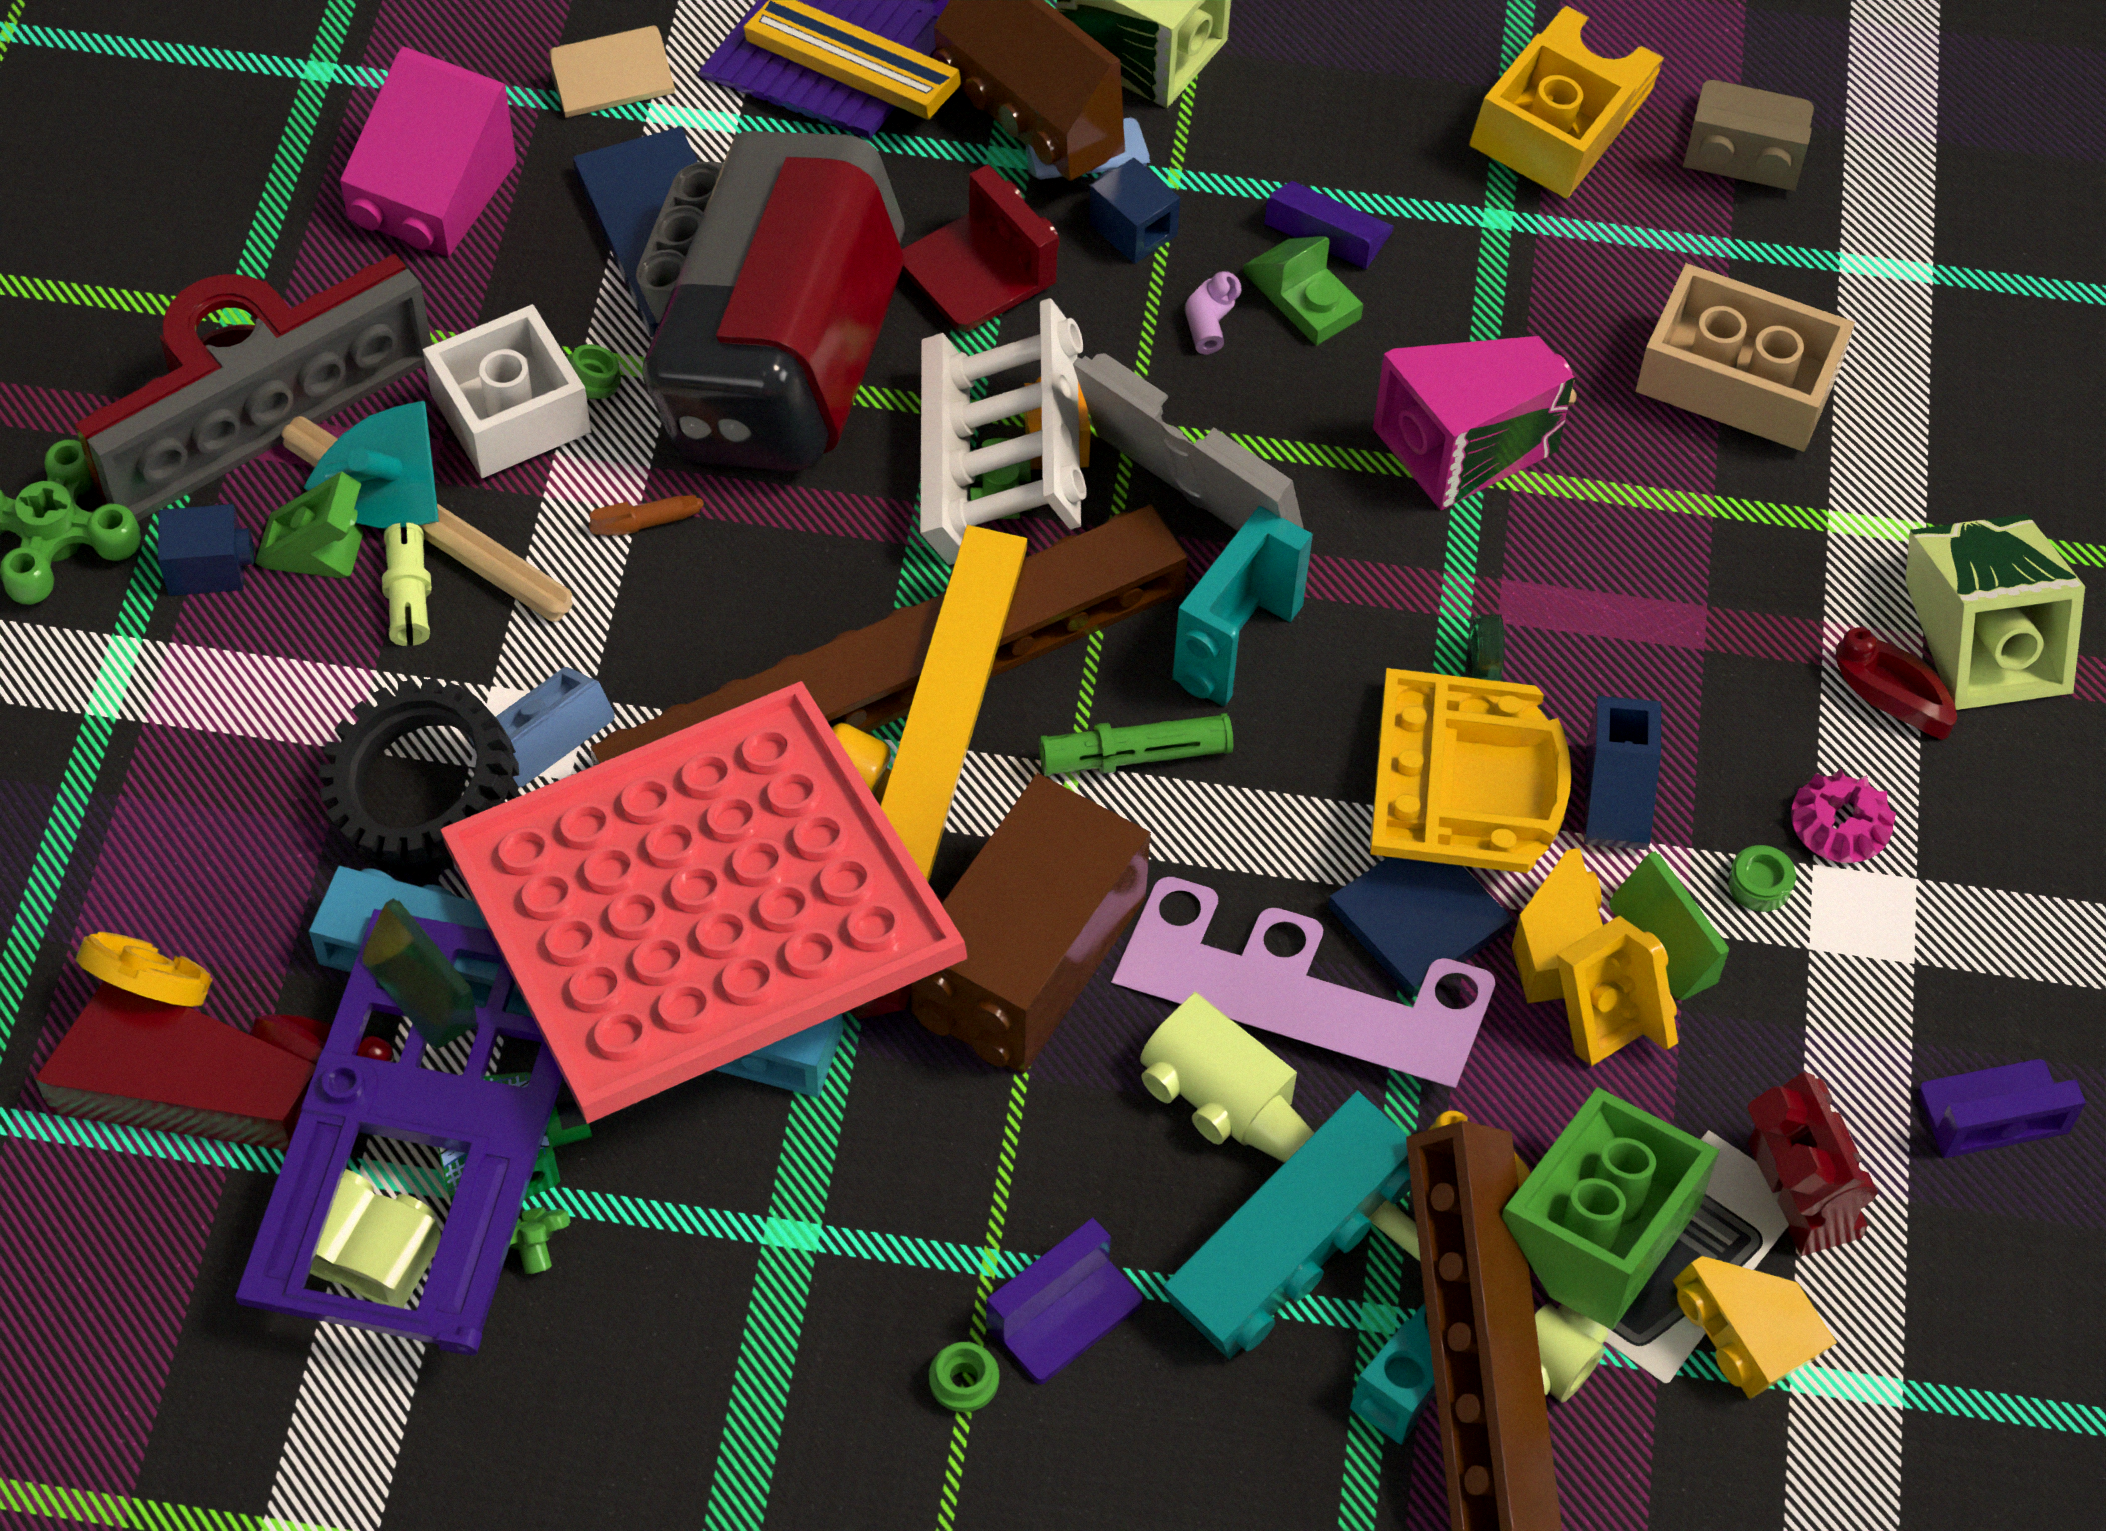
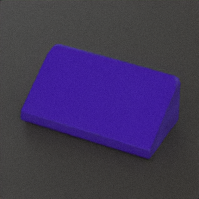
[1264,181,1393,269]

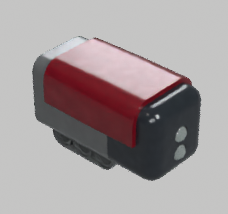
[636,131,905,471]

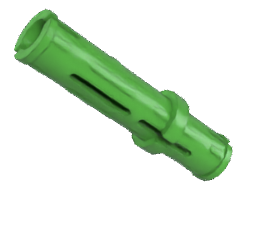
[1039,713,1233,777]

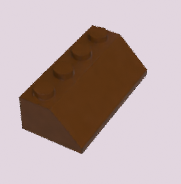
[933,0,1125,181]

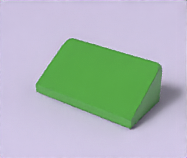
[1609,851,1729,1000]

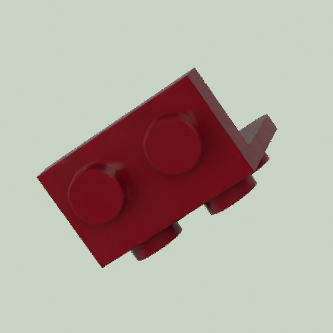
[901,164,1060,332]

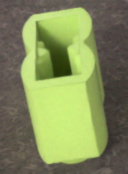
[309,1169,441,1308]

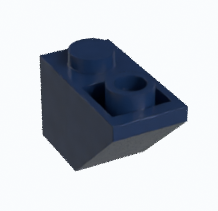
[1584,696,1661,850]

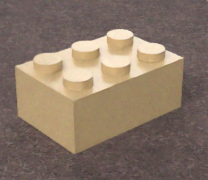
[1636,263,1855,452]

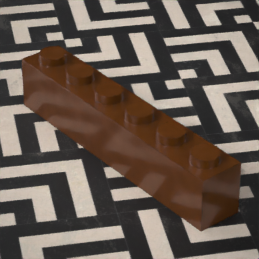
[1406,1120,1562,1531]

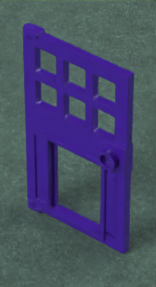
[235,909,563,1356]

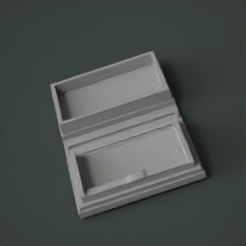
[1073,353,1304,531]

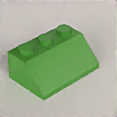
[1502,1087,1720,1331]

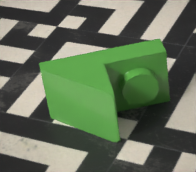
[1243,236,1363,346]
[255,471,363,578]

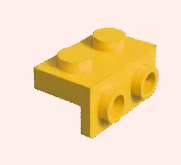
[1556,915,1678,1066]

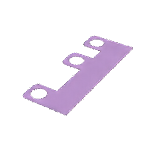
[1111,877,1495,1088]

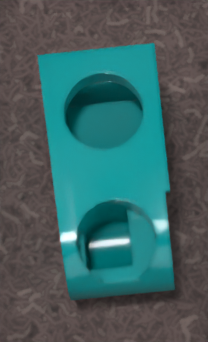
[1350,1303,1436,1445]

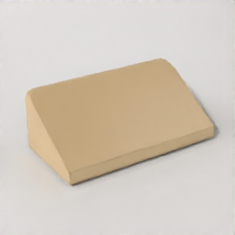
[549,26,675,118]

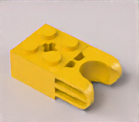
[1469,6,1664,199]

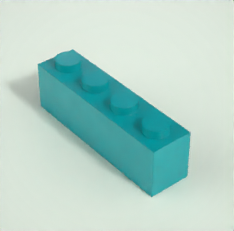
[1163,1090,1412,1359]

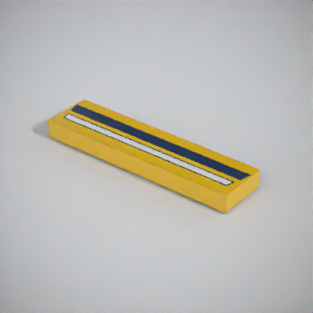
[743,0,961,120]

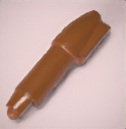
[588,495,704,536]

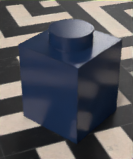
[1089,157,1180,264]
[158,504,254,596]

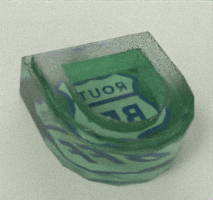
[1470,614,1505,681]

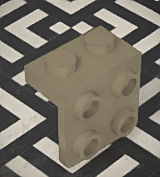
[1683,80,1814,191]

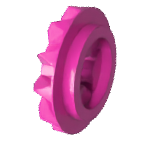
[1791,768,1896,863]

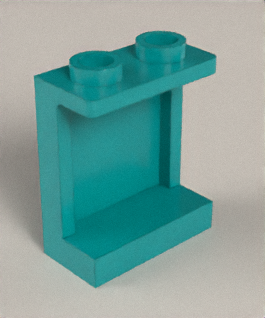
[1173,505,1313,706]

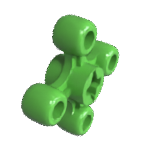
[0,440,141,605]

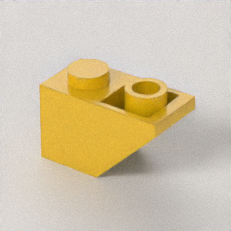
[1512,848,1603,1003]
[1672,1256,1837,1399]

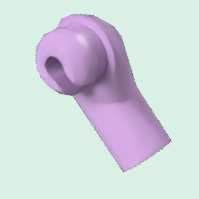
[1185,271,1241,355]

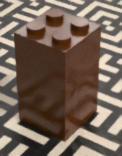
[911,773,1151,1074]

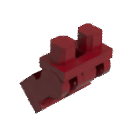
[1747,1071,1878,1257]

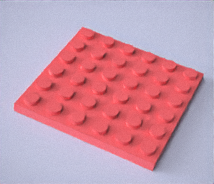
[440,681,968,1124]

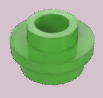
[566,344,621,399]
[929,1342,999,1412]

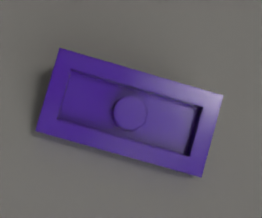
[1918,1059,2086,1159]
[986,1217,1142,1385]

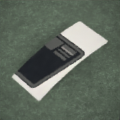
[1605,1130,1789,1383]

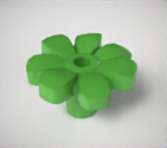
[509,1207,570,1274]

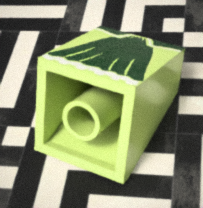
[1056,0,1231,108]
[1905,514,2085,710]

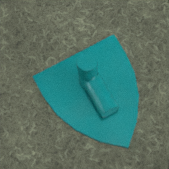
[304,401,439,529]

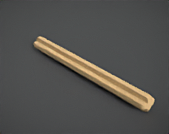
[281,416,573,622]

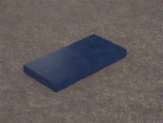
[573,126,698,337]

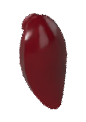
[1836,627,1957,740]
[250,1014,394,1065]

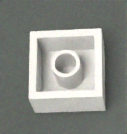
[423,304,591,479]

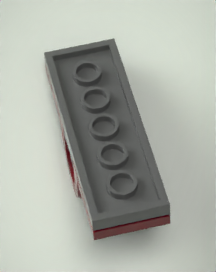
[75,254,432,522]

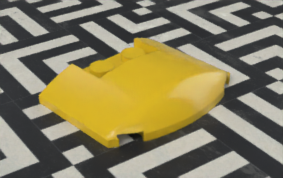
[1370,668,1571,873]

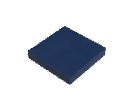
[1328,857,1513,998]

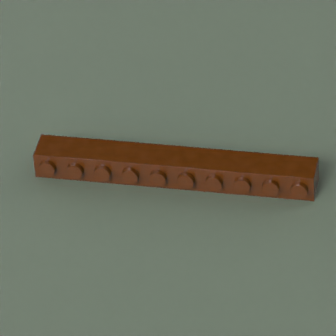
[590,504,1188,766]

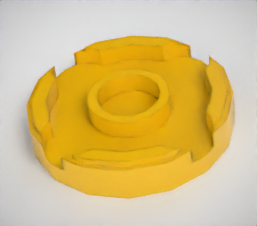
[76,932,212,1007]

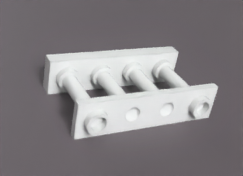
[920,298,1086,565]

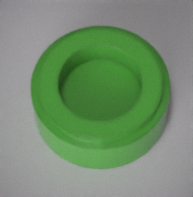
[1728,845,1796,912]

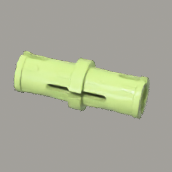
[382,523,432,646]

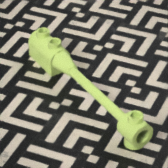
[1140,991,1608,1403]

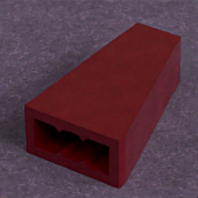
[35,981,317,1151]

